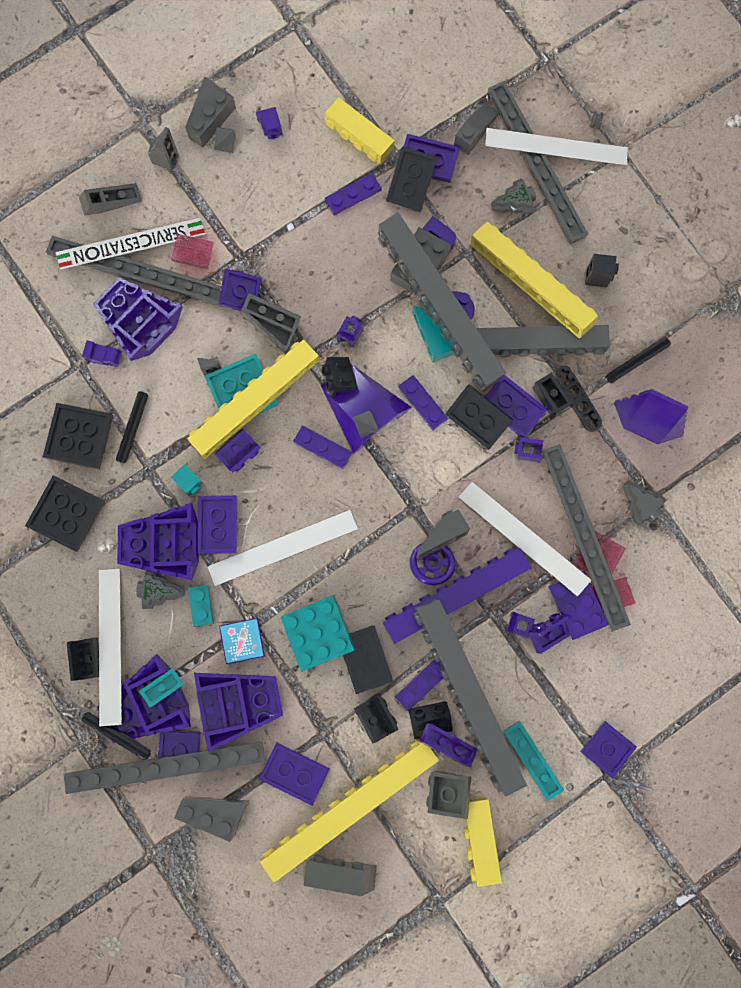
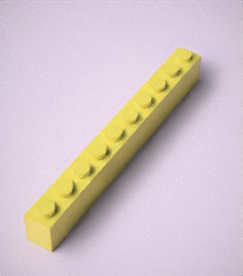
[260,739,439,883]

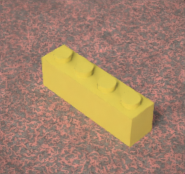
[325,97,395,165]
[463,797,502,887]

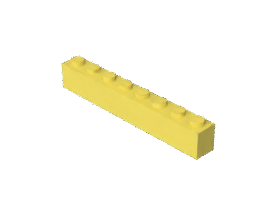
[471,222,598,339]
[187,339,319,459]

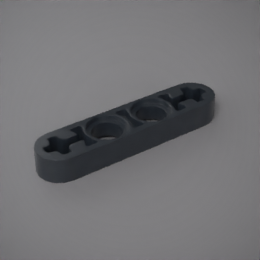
[555,366,602,432]

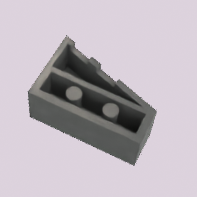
[185,77,236,148]
[240,293,301,353]
[174,796,249,842]
[303,855,377,896]

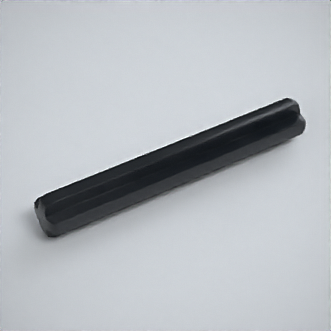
[606,337,671,383]
[116,391,148,464]
[81,712,151,760]

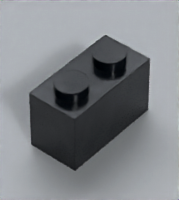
[585,254,619,288]
[533,372,573,419]

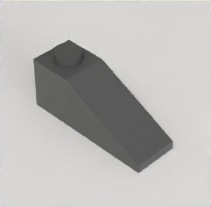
[454,103,499,155]
[148,127,179,171]
[79,183,142,216]
[416,509,470,560]

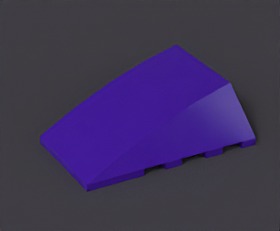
[93,277,183,361]
[321,364,412,454]
[614,389,688,445]
[117,503,199,580]
[97,654,191,743]
[194,672,283,752]

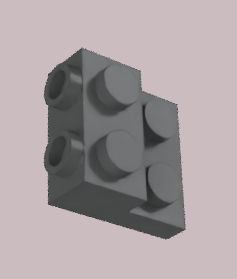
[426,771,471,819]

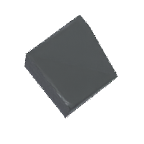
[214,127,236,153]
[197,357,221,375]
[352,410,379,438]

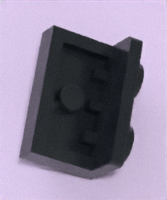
[322,357,357,398]
[67,637,99,681]
[354,694,399,744]
[408,701,453,740]

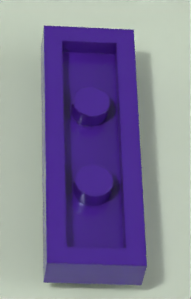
[325,173,381,215]
[398,375,448,431]
[293,425,352,469]
[395,660,443,711]
[420,723,477,768]

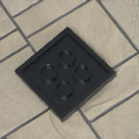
[42,403,113,470]
[25,475,105,552]

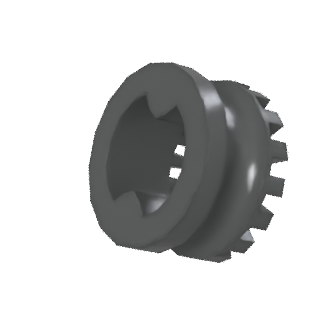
[590,111,604,129]

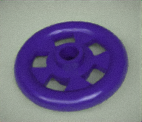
[410,542,456,585]

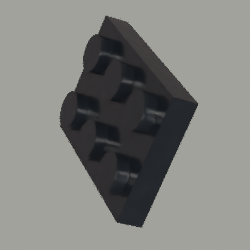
[386,146,438,213]
[445,384,514,450]
[343,625,393,694]

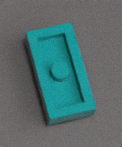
[188,585,214,627]
[139,668,184,708]

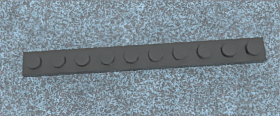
[488,81,588,244]
[46,236,222,307]
[542,444,631,632]
[64,742,265,794]

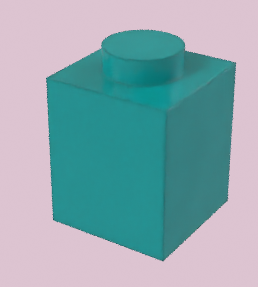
[171,464,203,496]

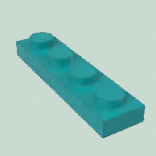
[502,721,564,801]

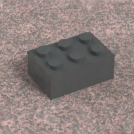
[390,227,451,297]

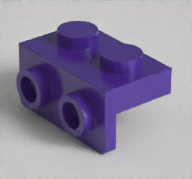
[214,428,261,473]
[528,613,570,654]

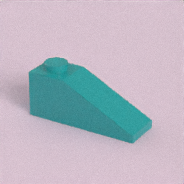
[412,305,453,363]

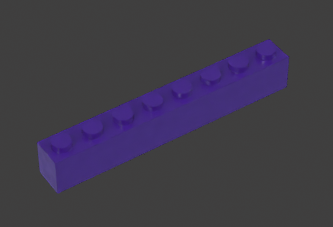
[383,547,531,644]

